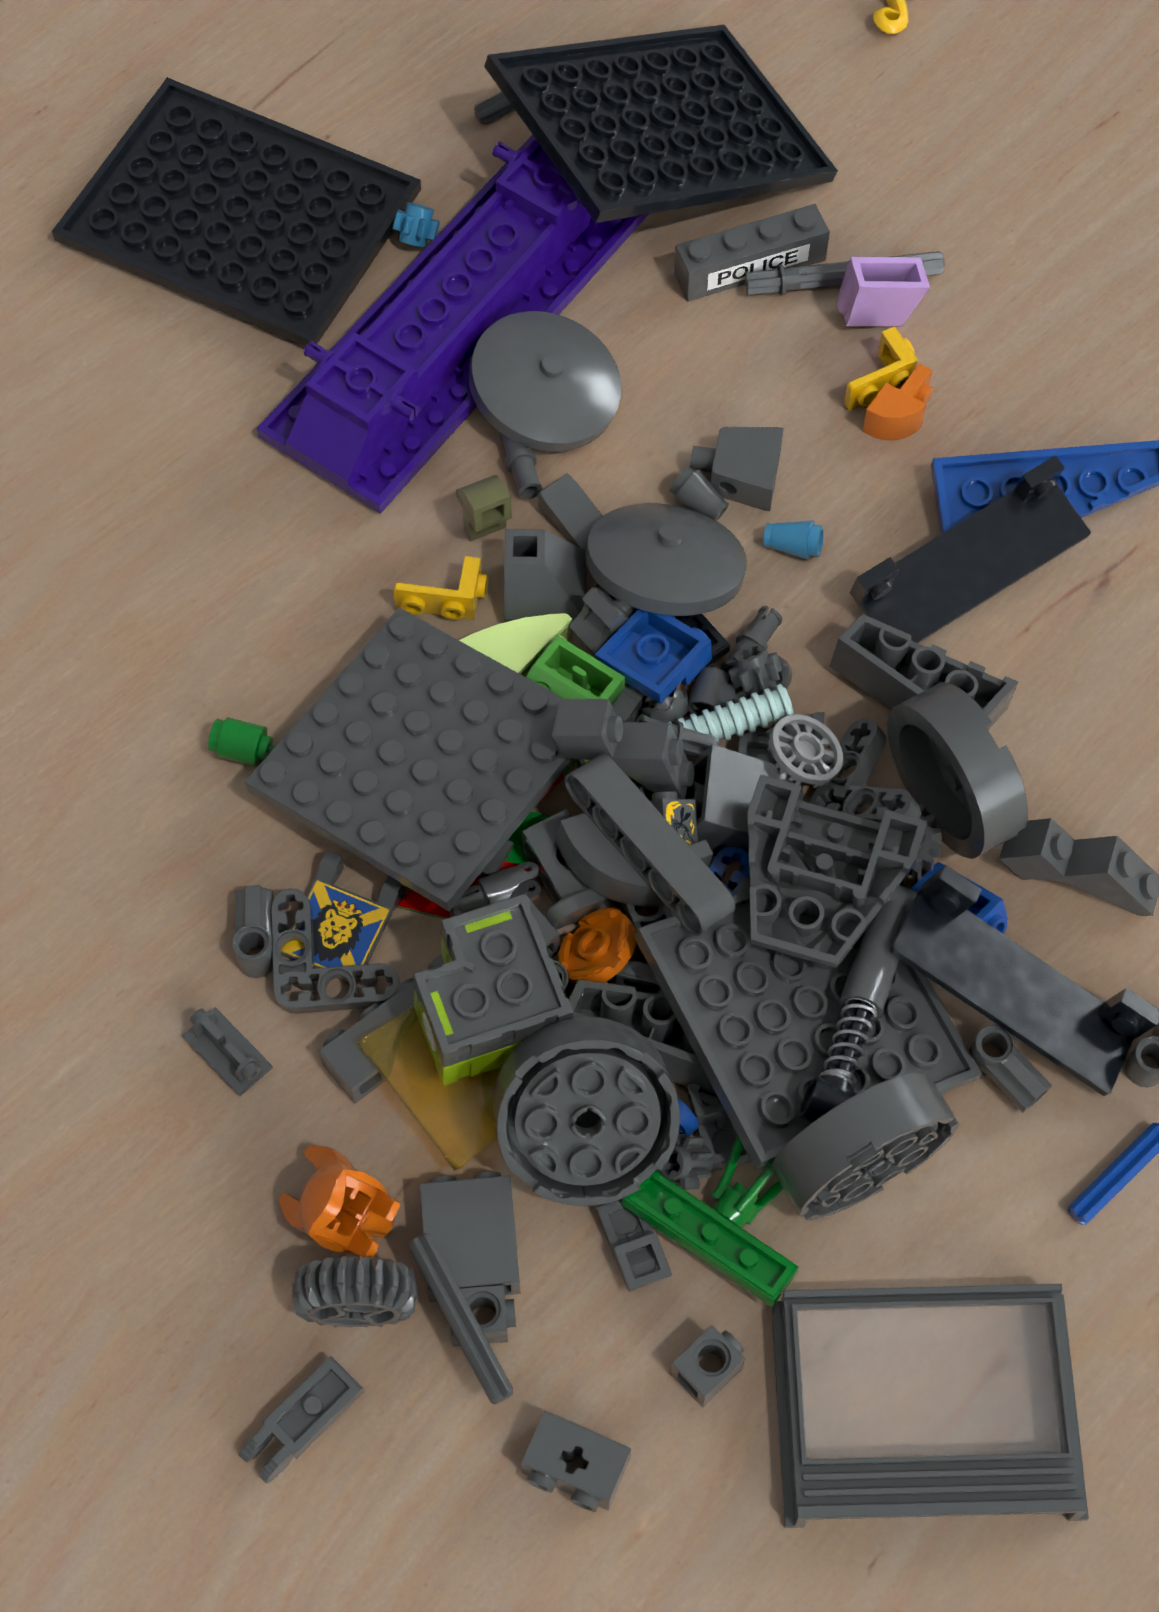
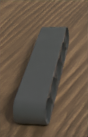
[565,753,735,936]

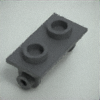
[182,1007,273,1096]

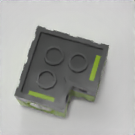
[413,893,573,1086]

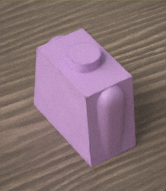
[837,257,930,326]

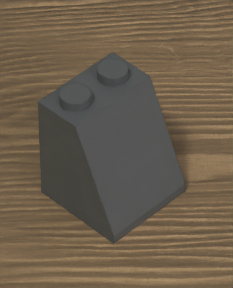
[685,744,803,856]

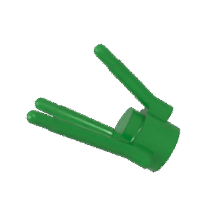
[711,1134,783,1229]

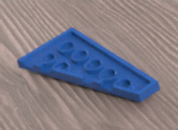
[931,440,1159,534]

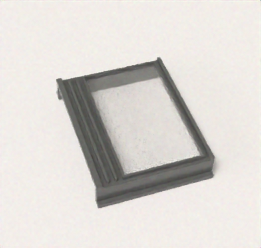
[771,1284,1089,1528]

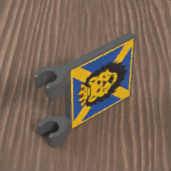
[282,851,405,985]

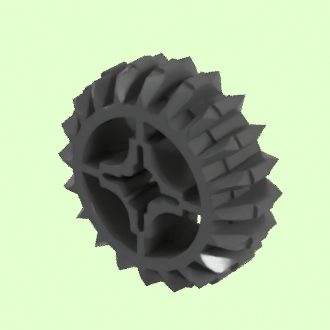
[292,1255,418,1328]

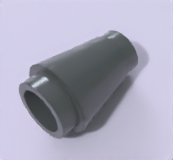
[669,467,729,521]

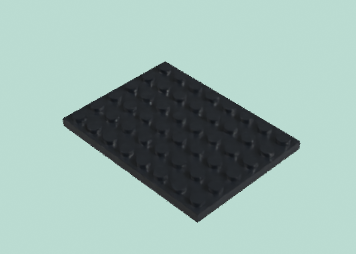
[484,24,838,223]
[52,77,421,347]

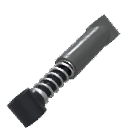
[799,885,917,1123]

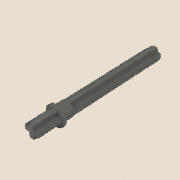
[744,251,945,295]

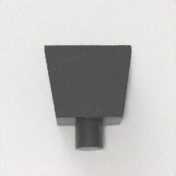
[690,427,784,511]

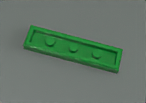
[622,1171,799,1307]

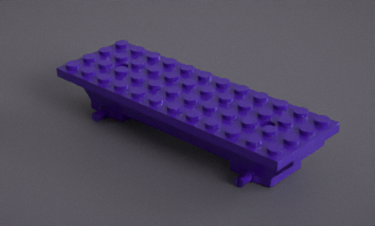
[257,135,649,514]

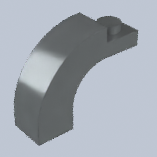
[555,813,713,906]

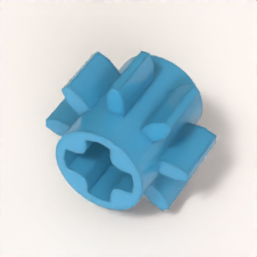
[392,202,440,247]

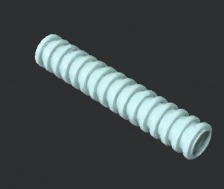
[670,684,794,744]

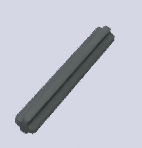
[409,1233,513,1404]

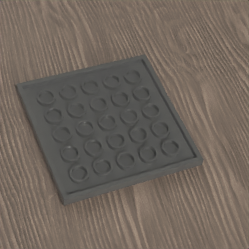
[245,608,574,912]
[634,890,982,1169]

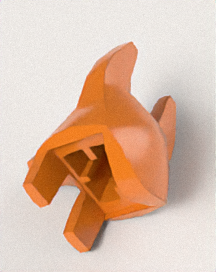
[278,1146,401,1258]

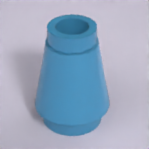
[764,520,824,560]

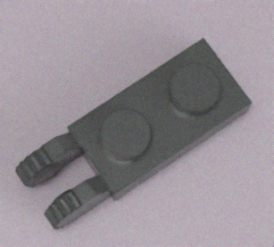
[239,1356,364,1483]

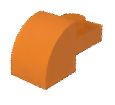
[862,363,933,440]

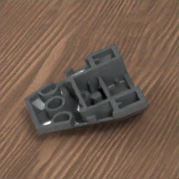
[747,774,928,968]

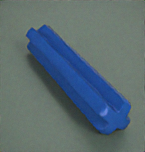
[1068,1122,1159,1225]

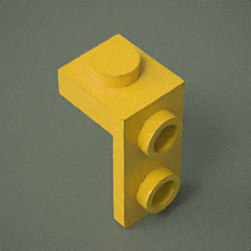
[844,326,918,410]
[393,556,488,620]

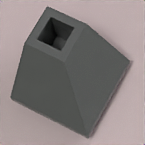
[504,529,586,622]

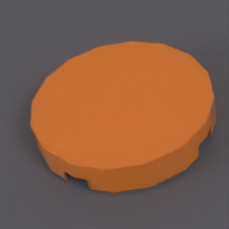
[558,908,637,985]

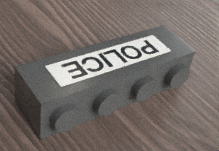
[674,204,830,302]

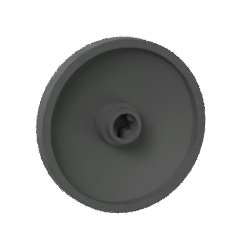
[468,311,621,452]
[585,503,747,616]

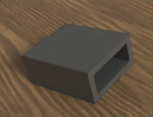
[420,1171,521,1302]

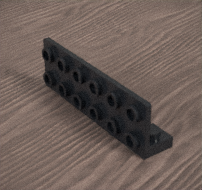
[850,455,1091,643]
[890,865,1159,1096]

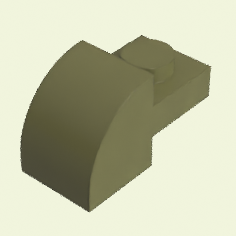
[456,475,512,542]

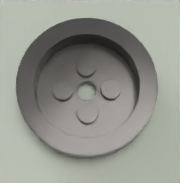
[887,682,1028,859]
[493,1017,680,1206]
[772,1072,959,1220]

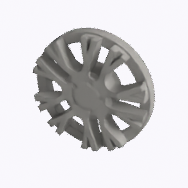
[767,714,843,788]

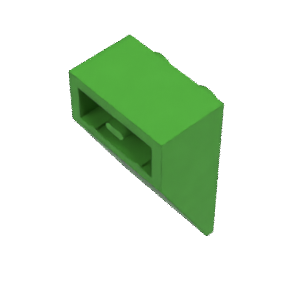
[526,635,625,790]

